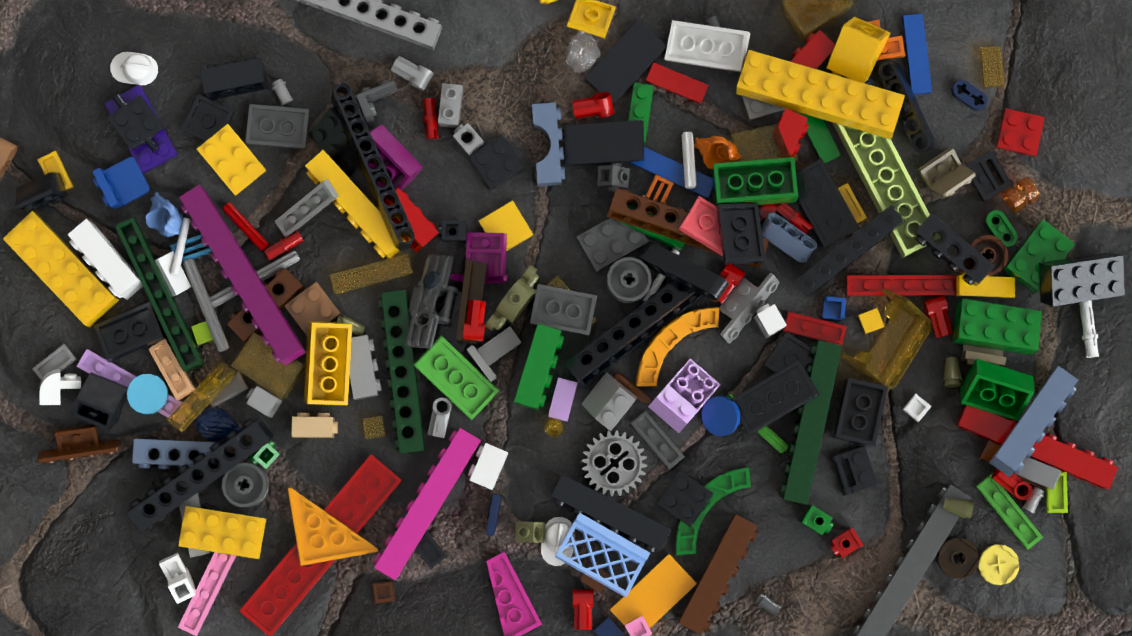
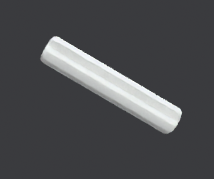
[682,132,696,189]

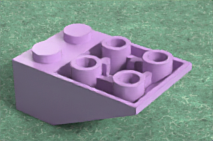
[648,359,721,433]

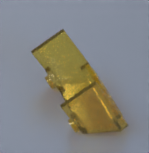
[842,288,932,389]

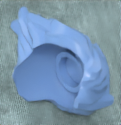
[146,193,183,237]

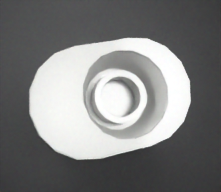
[110,52,158,85]
[541,517,575,566]

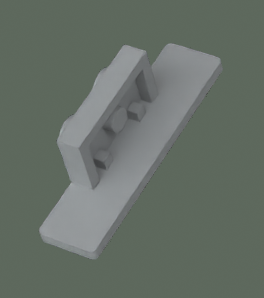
[719,273,780,344]

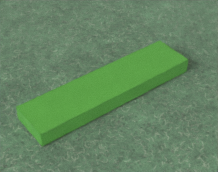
[975,474,1043,550]

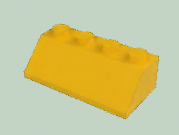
[304,321,352,405]

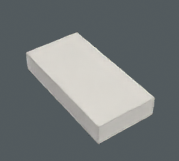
[155,251,191,296]

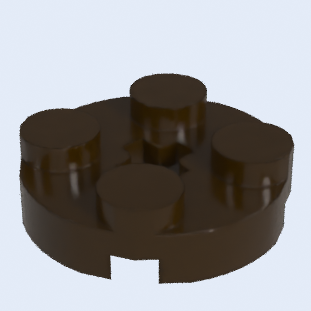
[937,538,979,579]

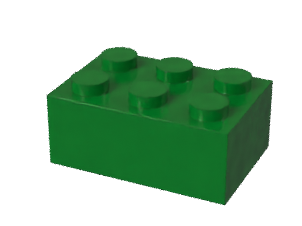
[1002,219,1075,294]
[960,359,1034,421]

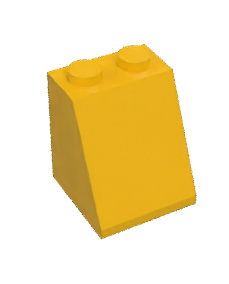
[827,16,890,83]

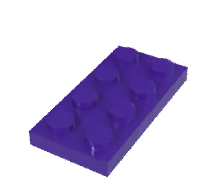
[104,85,178,174]

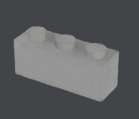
[350,335,382,400]

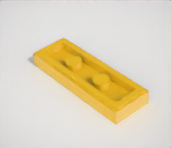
[956,275,1015,298]

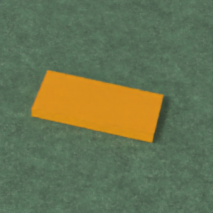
[610,554,697,628]

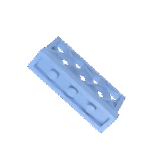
[555,513,650,597]

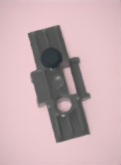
[405,254,458,349]

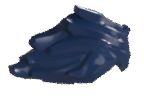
[193,406,242,442]

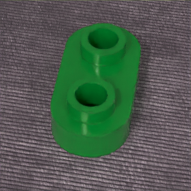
[985,210,1018,248]

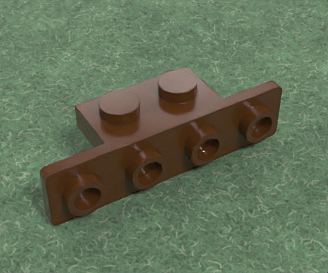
[37,424,121,464]

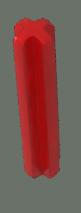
[222,202,269,251]

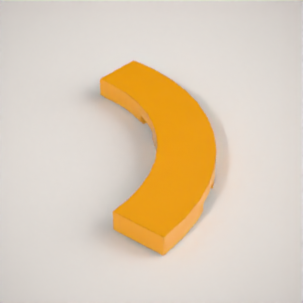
[636,307,719,386]

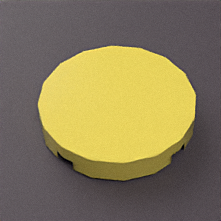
[978,544,1019,585]

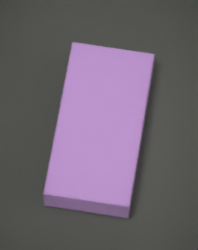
[548,378,578,422]

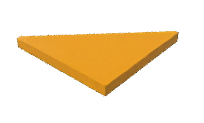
[288,488,379,566]

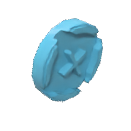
[127,374,168,414]

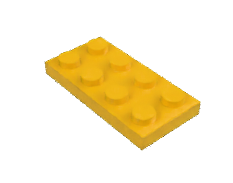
[178,506,266,559]

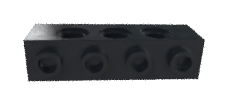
[913,213,995,286]

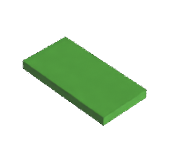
[413,335,499,420]

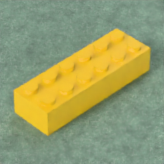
[305,150,406,260]
[3,211,119,328]

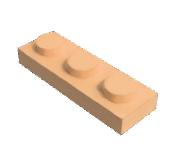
[149,338,196,400]

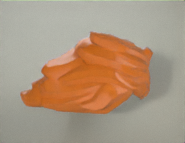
[694,136,742,170]

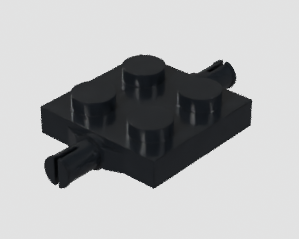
[108,94,165,153]

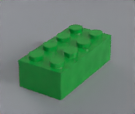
[712,157,798,206]
[952,299,1042,355]
[514,324,564,411]

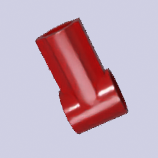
[572,92,614,118]
[717,264,746,304]
[924,296,953,338]
[463,300,486,341]
[991,468,1032,500]
[573,589,593,630]

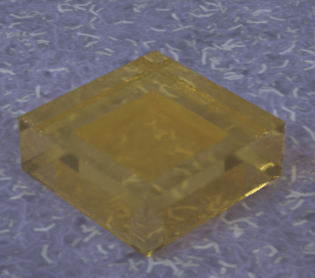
[362,416,386,439]

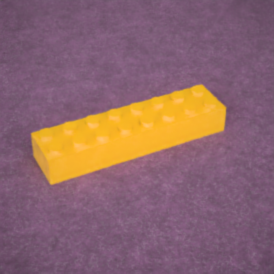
[736,50,905,140]

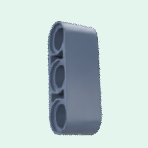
[761,213,817,263]

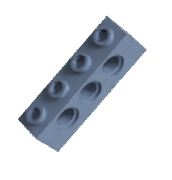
[132,439,217,471]

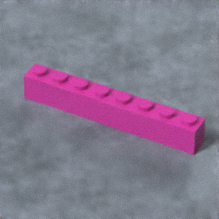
[373,428,481,581]

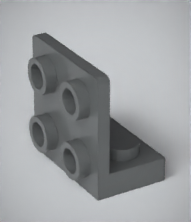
[356,80,398,124]

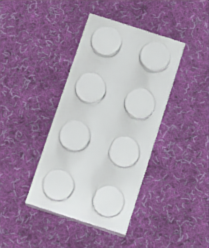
[664,20,750,72]

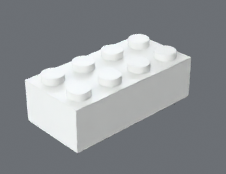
[68,219,143,300]

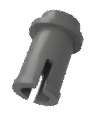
[754,592,781,616]

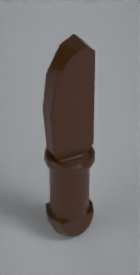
[614,372,652,403]

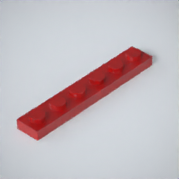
[846,275,958,296]

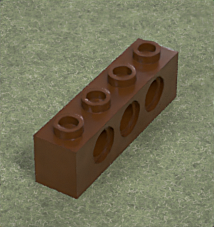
[227,268,304,343]

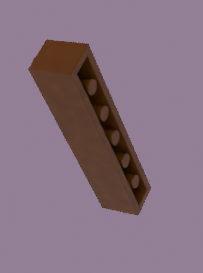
[678,514,758,635]

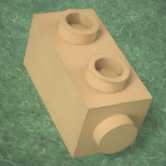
[292,413,338,438]

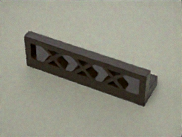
[456,259,487,344]

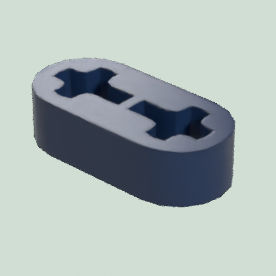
[952,80,987,111]

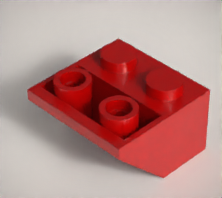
[773,109,809,158]

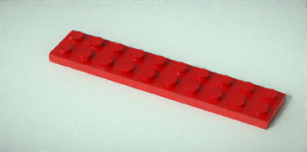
[240,454,402,636]

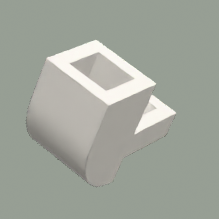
[40,369,81,405]
[159,553,196,604]

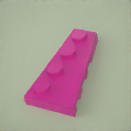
[486,552,542,636]

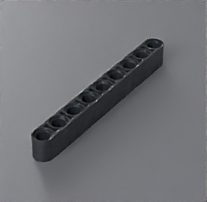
[331,83,415,251]

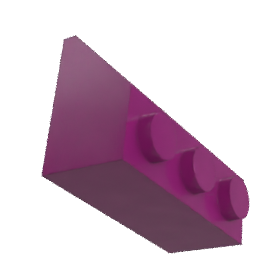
[368,125,423,191]

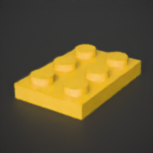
[197,124,267,196]

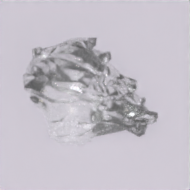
[566,30,601,73]

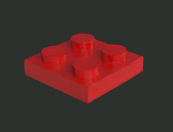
[996,108,1045,157]

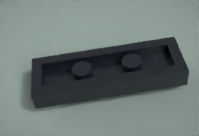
[394,511,447,569]

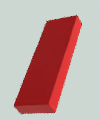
[646,62,709,104]
[783,312,847,345]

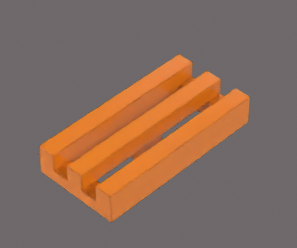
[646,175,674,214]

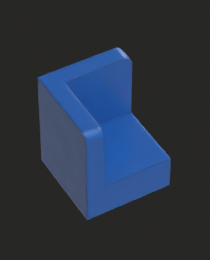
[822,296,846,321]

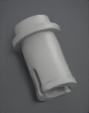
[271,79,293,106]
[1022,486,1045,513]

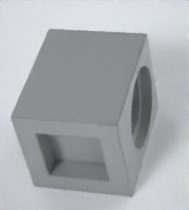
[453,123,484,156]

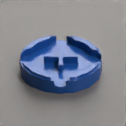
[702,396,741,436]

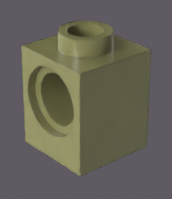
[515,521,545,543]

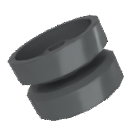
[607,257,651,304]
[222,462,270,508]

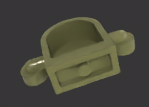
[485,265,538,331]

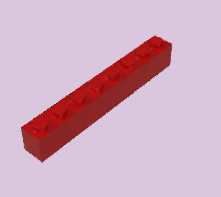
[955,404,1118,490]

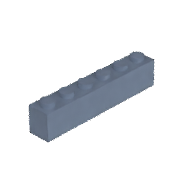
[989,366,1078,477]

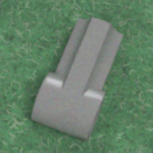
[391,56,434,91]
[427,397,452,438]

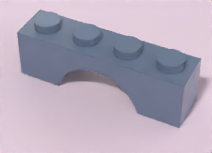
[532,103,565,186]

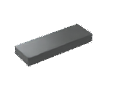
[630,410,685,470]

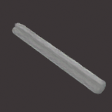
[209,251,300,308]
[183,259,229,352]

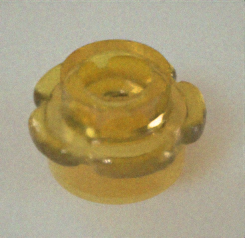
[544,418,564,437]

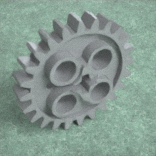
[581,430,647,496]

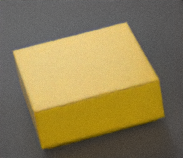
[858,308,885,334]

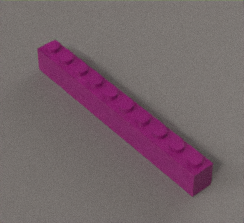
[179,184,306,366]

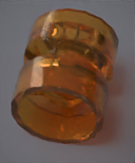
[1002,177,1041,213]

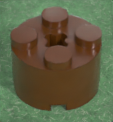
[964,235,1008,277]

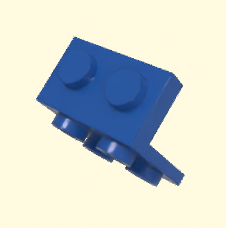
[92,157,150,210]

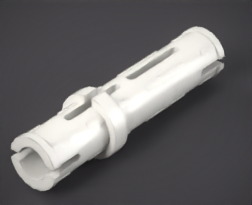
[1079,300,1099,358]

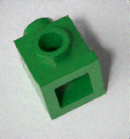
[800,505,834,535]

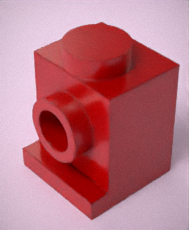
[830,528,863,558]

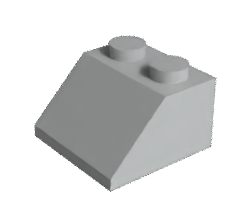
[582,372,638,431]

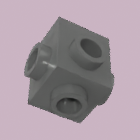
[597,163,630,192]

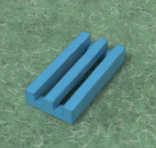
[170,234,213,263]

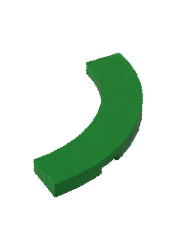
[675,467,751,556]

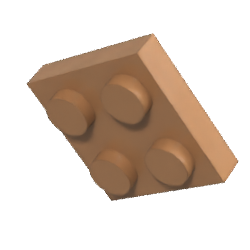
[284,281,341,336]

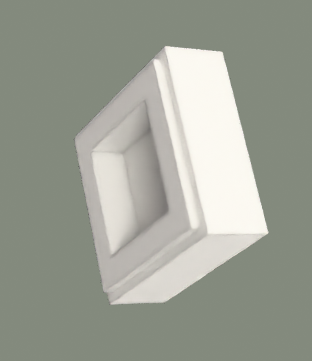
[902,394,931,422]

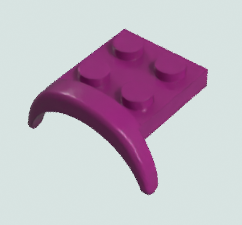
[450,232,508,284]

